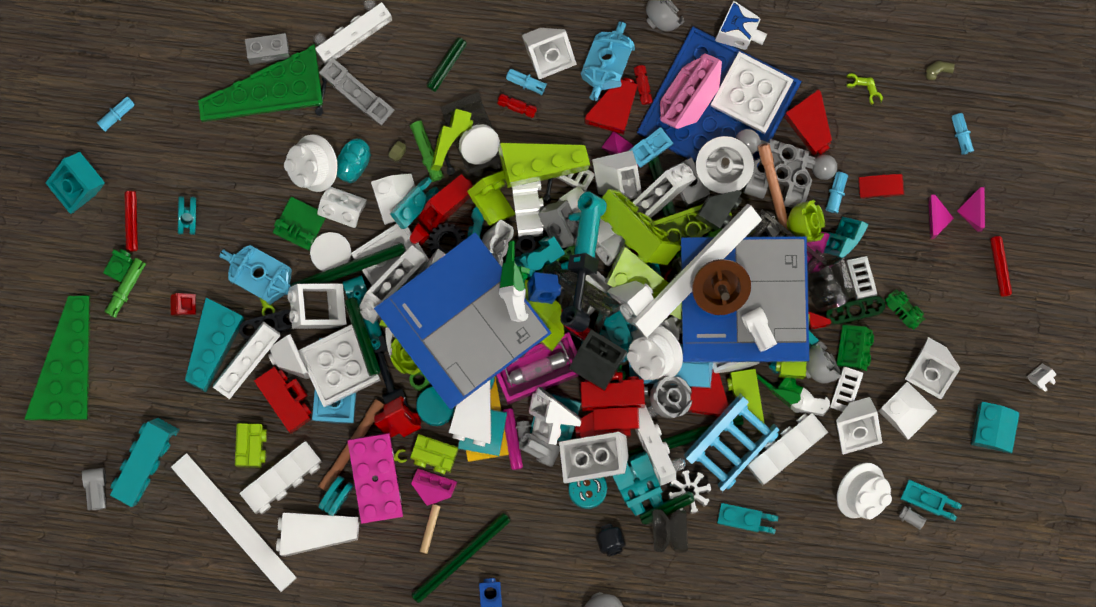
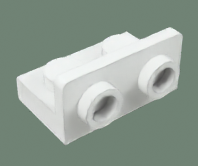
[317,187,367,228]

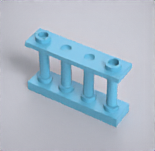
[684,393,779,491]

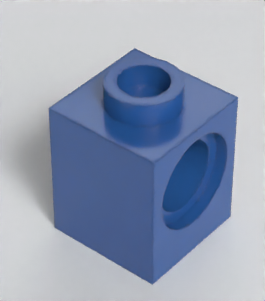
[527,272,561,304]
[479,578,502,607]

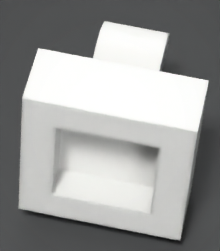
[1027,364,1056,391]

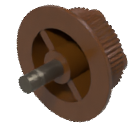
[692,259,751,315]

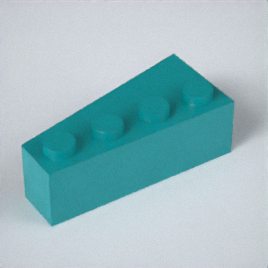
[185,298,245,392]
[110,418,180,507]

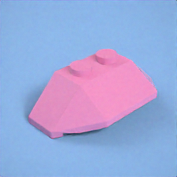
[660,53,722,129]

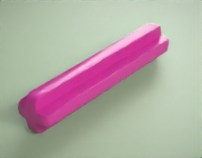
[502,408,523,470]

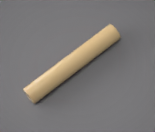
[419,504,440,554]

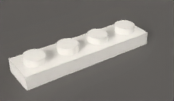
[213,322,280,399]

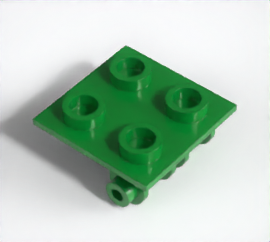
[272,197,326,251]
[885,289,925,330]

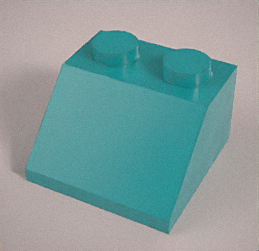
[46,152,105,214]
[971,402,1020,453]

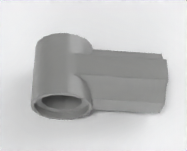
[519,433,560,467]
[82,468,106,510]

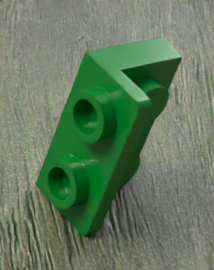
[837,325,874,371]

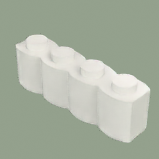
[512,181,545,239]
[558,186,630,266]
[482,220,514,267]
[747,413,828,486]
[239,441,322,514]

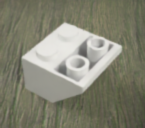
[592,150,642,200]

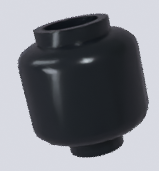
[596,524,626,556]

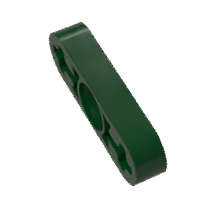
[826,296,885,326]

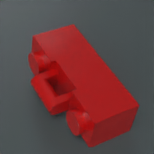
[254,367,311,434]
[581,372,645,411]

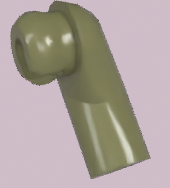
[926,61,955,80]

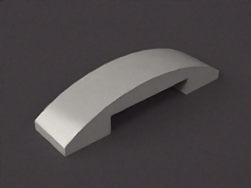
[319,57,395,126]

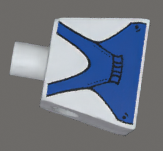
[715,1,767,50]

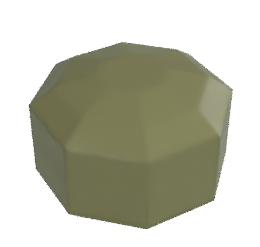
[388,141,406,162]

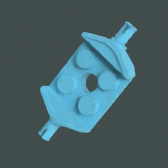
[581,22,635,101]
[219,245,292,305]

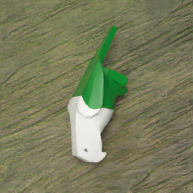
[499,241,530,322]
[757,374,830,416]

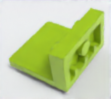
[467,171,515,225]

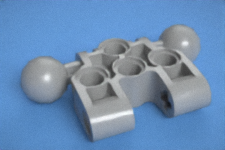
[735,129,837,209]

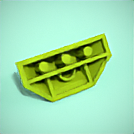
[525,280,565,351]

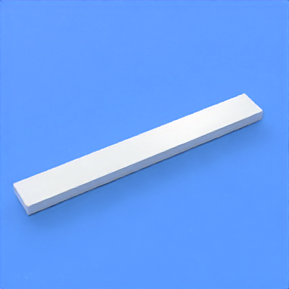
[632,204,762,337]
[171,453,297,592]

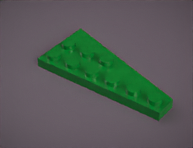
[198,44,323,122]
[24,296,90,421]

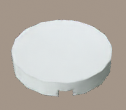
[459,124,500,165]
[310,232,352,272]

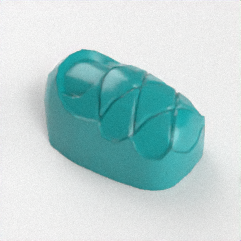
[336,138,371,183]

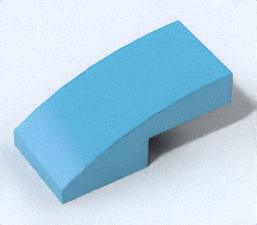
[629,127,674,168]

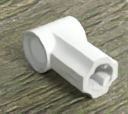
[741,307,777,352]

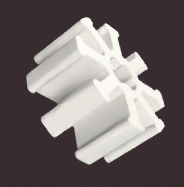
[668,471,711,514]

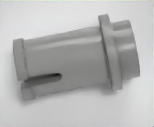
[515,421,532,447]
[898,506,927,530]

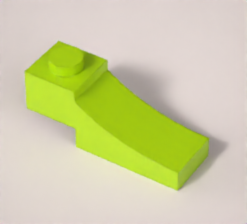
[431,109,473,171]

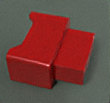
[374,396,422,438]

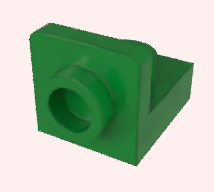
[103,249,133,283]

